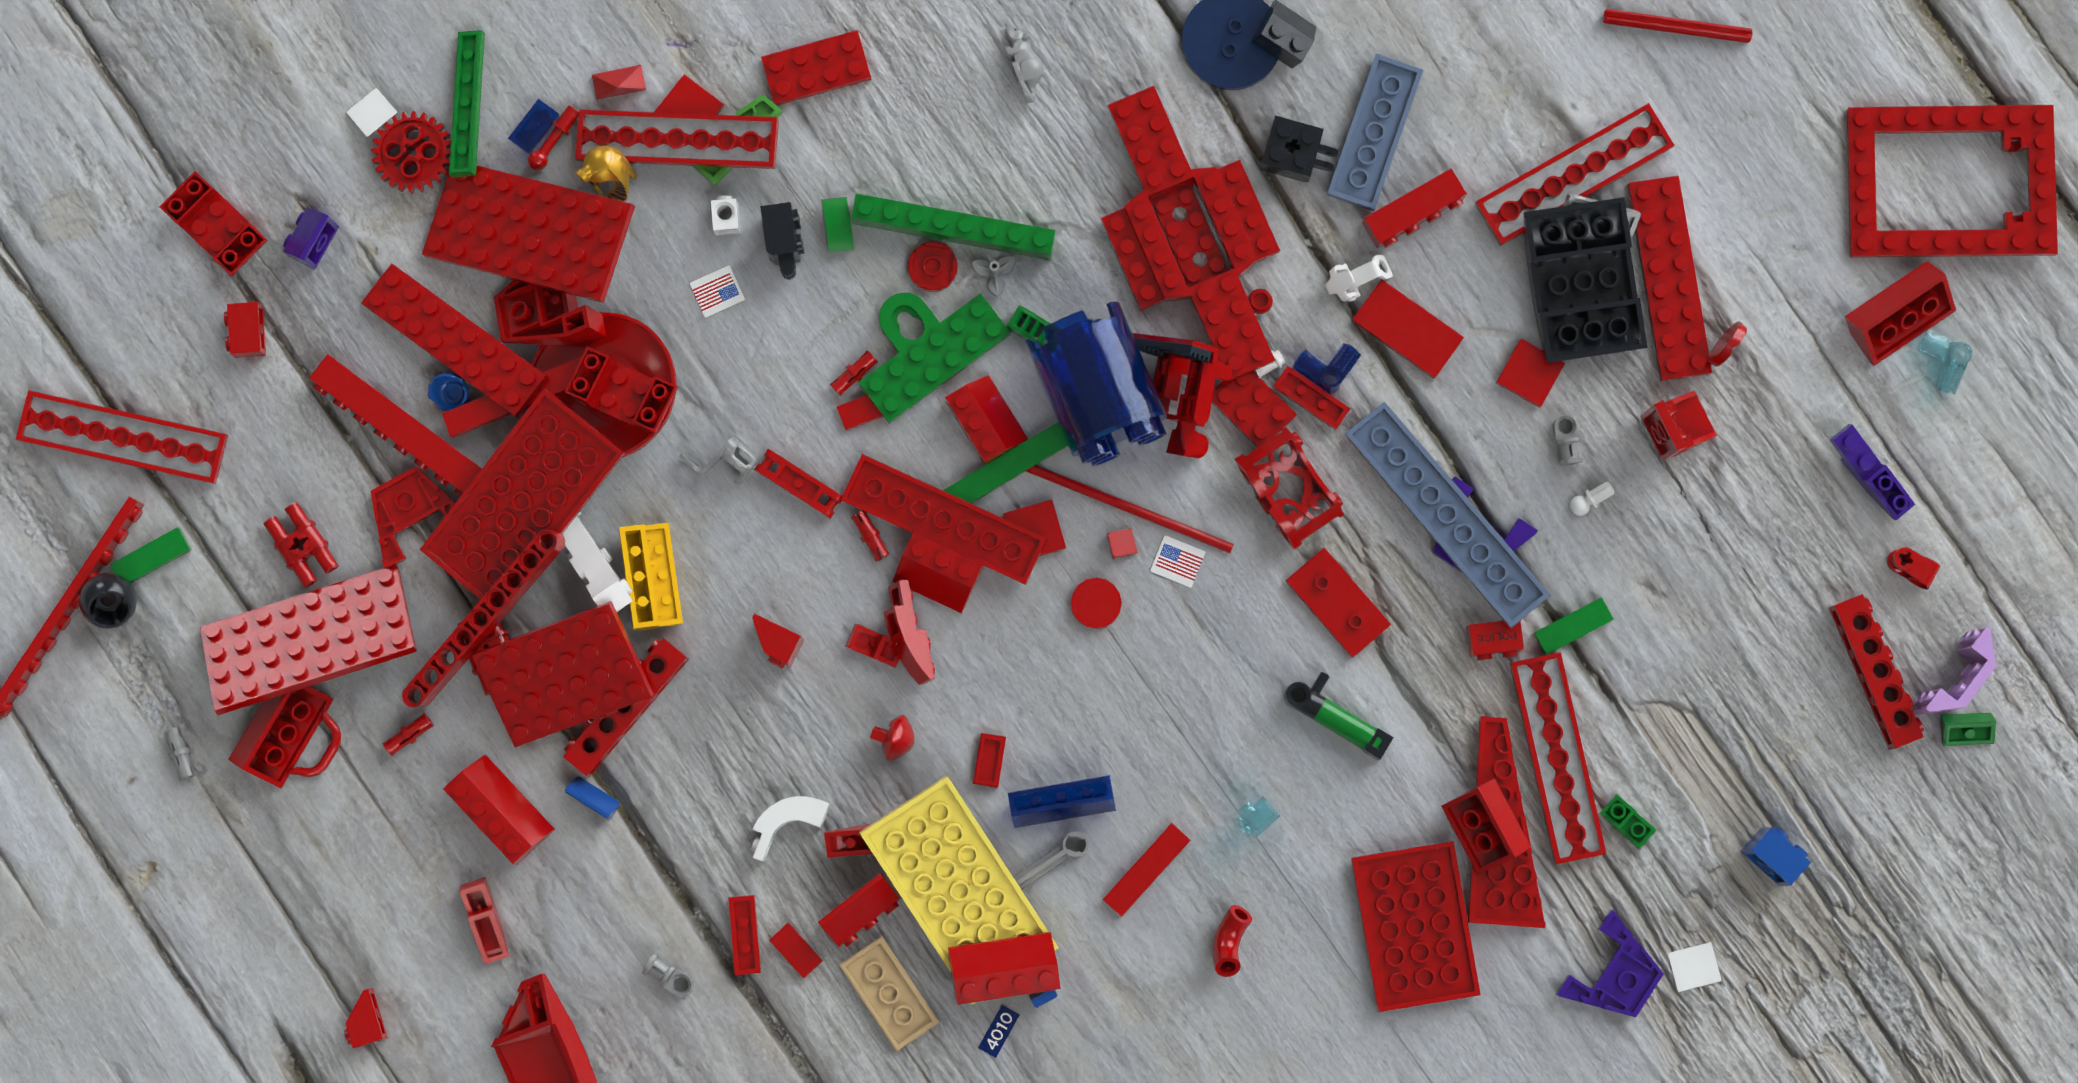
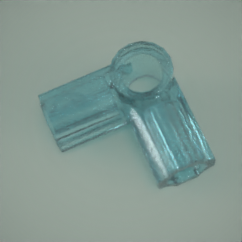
[1918,330,1973,394]

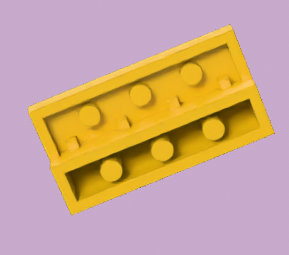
[618,523,683,630]

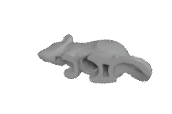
[1005,25,1043,103]

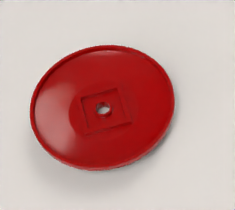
[531,312,677,458]

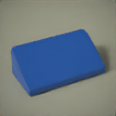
[564,777,620,819]

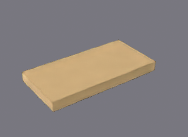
[839,936,940,1052]

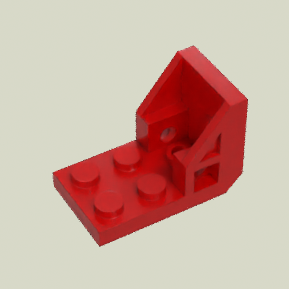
[1640,390,1717,461]

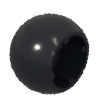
[79,573,137,629]

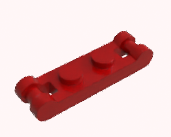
[754,449,842,519]

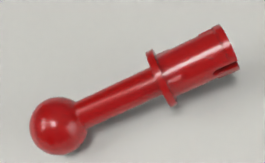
[528,105,579,171]

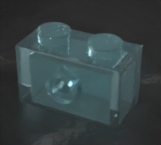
[1237,796,1280,838]

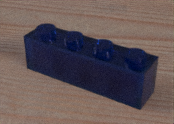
[1008,775,1116,828]

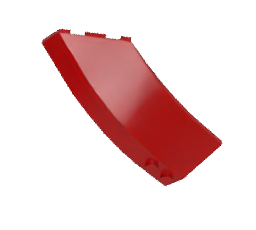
[491,973,597,1083]

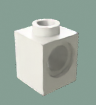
[711,196,741,236]

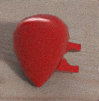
[870,715,915,761]

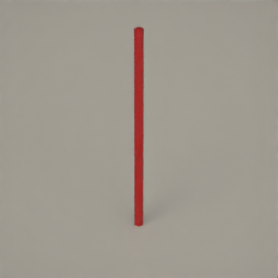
[1026,465,1234,553]

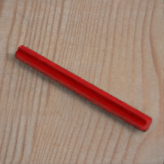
[1603,9,1753,43]

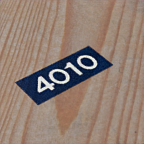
[978,1005,1020,1058]

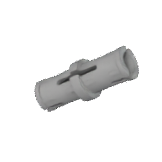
[164,727,196,781]

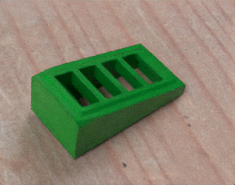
[1007,305,1063,354]

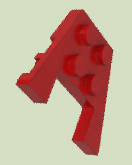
[371,466,455,569]

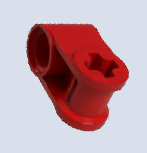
[1887,547,1941,590]

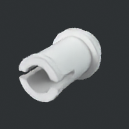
[1255,350,1286,378]

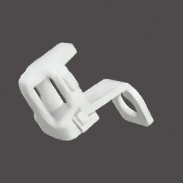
[1325,255,1393,302]

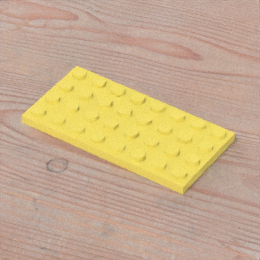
[859,775,1059,1005]

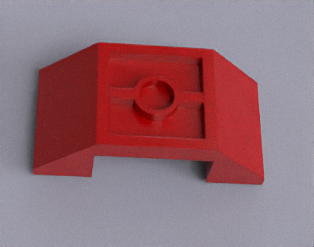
[159,171,268,276]
[565,347,679,433]

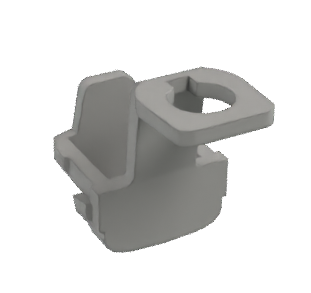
[679,437,757,484]

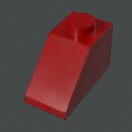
[344,988,388,1048]

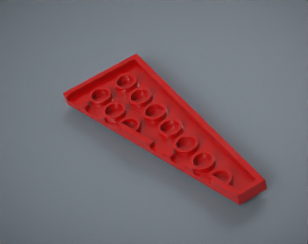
[1468,716,1546,928]

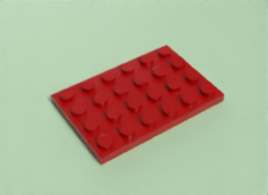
[472,601,654,748]
[1351,841,1481,1012]

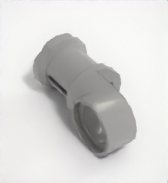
[1553,415,1582,466]
[642,954,694,996]

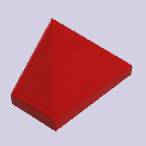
[592,65,646,100]

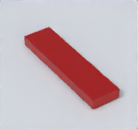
[1102,823,1191,917]

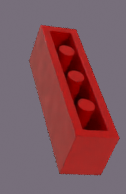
[1362,168,1467,249]

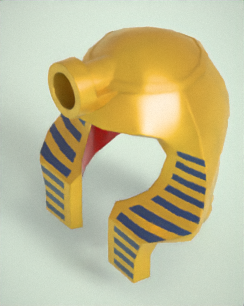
[575,146,637,201]

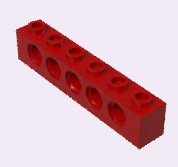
[1829,594,1924,750]
[563,638,689,778]

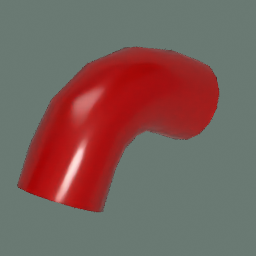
[1212,905,1252,977]

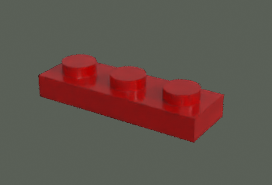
[1273,365,1351,430]
[728,895,762,975]

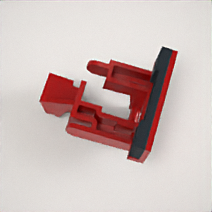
[1131,333,1232,458]

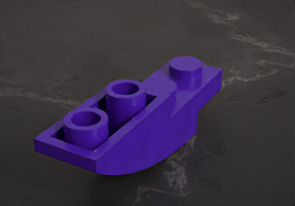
[1830,424,1916,520]

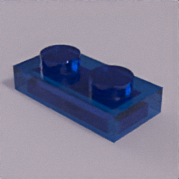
[508,99,560,155]

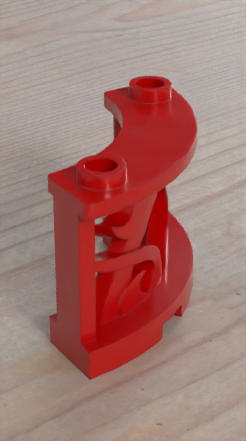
[1234,427,1344,550]

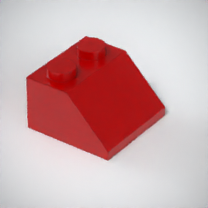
[752,613,804,669]

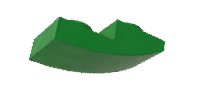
[821,197,854,252]
[1600,794,1657,850]

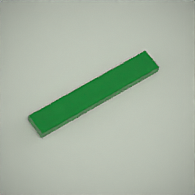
[449,30,485,178]
[943,416,1081,504]

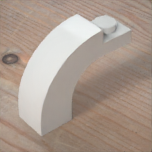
[751,796,831,862]

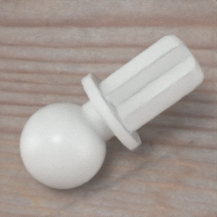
[1570,482,1615,516]

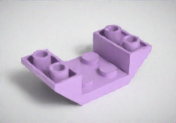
[1913,627,1996,715]

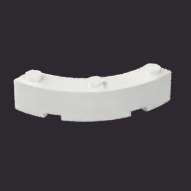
[563,512,633,612]

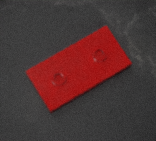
[1285,547,1391,658]

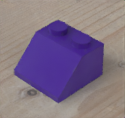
[283,207,339,270]

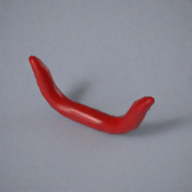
[287,710,342,777]

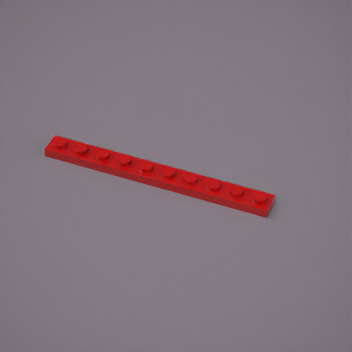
[0,496,144,720]

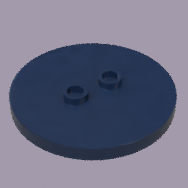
[1182,0,1278,90]

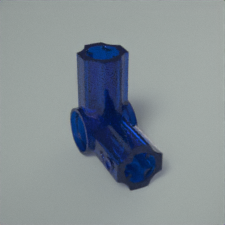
[1293,343,1361,394]

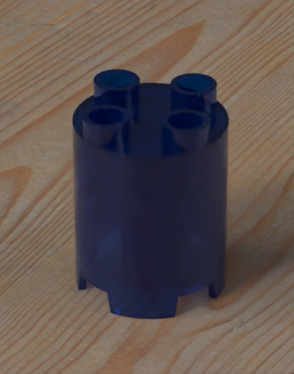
[1025,301,1167,466]

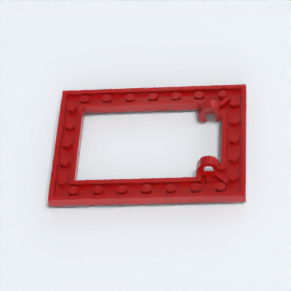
[1847,105,2058,258]

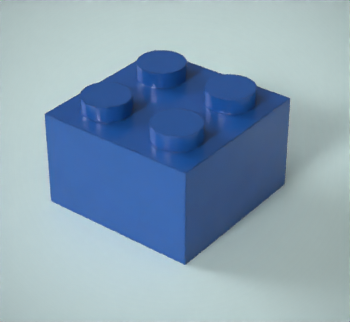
[1741,827,1811,886]

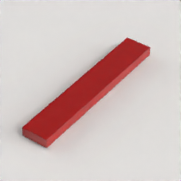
[442,357,582,439]

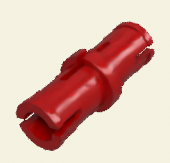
[830,350,878,396]
[851,510,890,562]
[382,713,434,756]

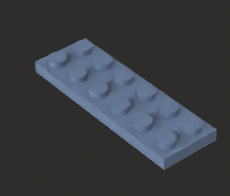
[1327,54,1423,212]

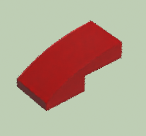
[845,623,900,668]

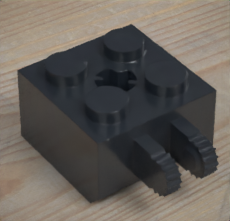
[1260,115,1338,182]
[760,202,805,280]

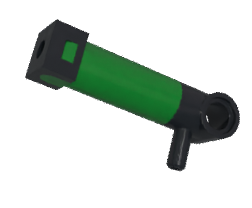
[1284,672,1394,760]

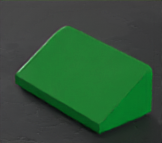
[1940,713,1996,746]

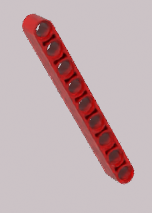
[402,530,566,708]

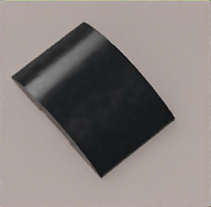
[1523,197,1648,363]

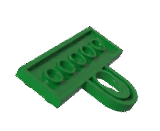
[858,293,1011,424]

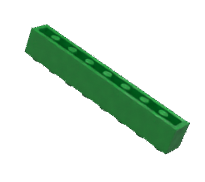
[851,193,1055,261]

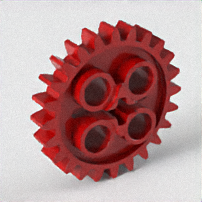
[371,111,451,194]

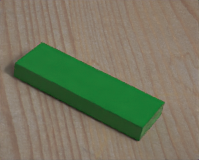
[110,527,192,583]
[1533,597,1614,655]

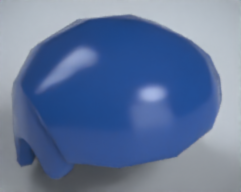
[428,373,469,411]

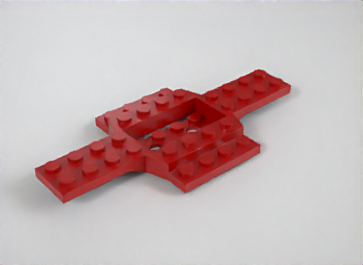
[1101,86,1280,382]

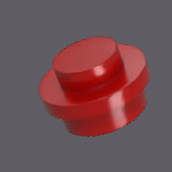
[1248,289,1273,314]

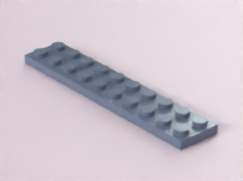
[1345,401,1551,629]

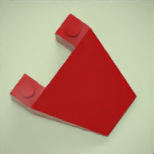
[494,280,606,346]

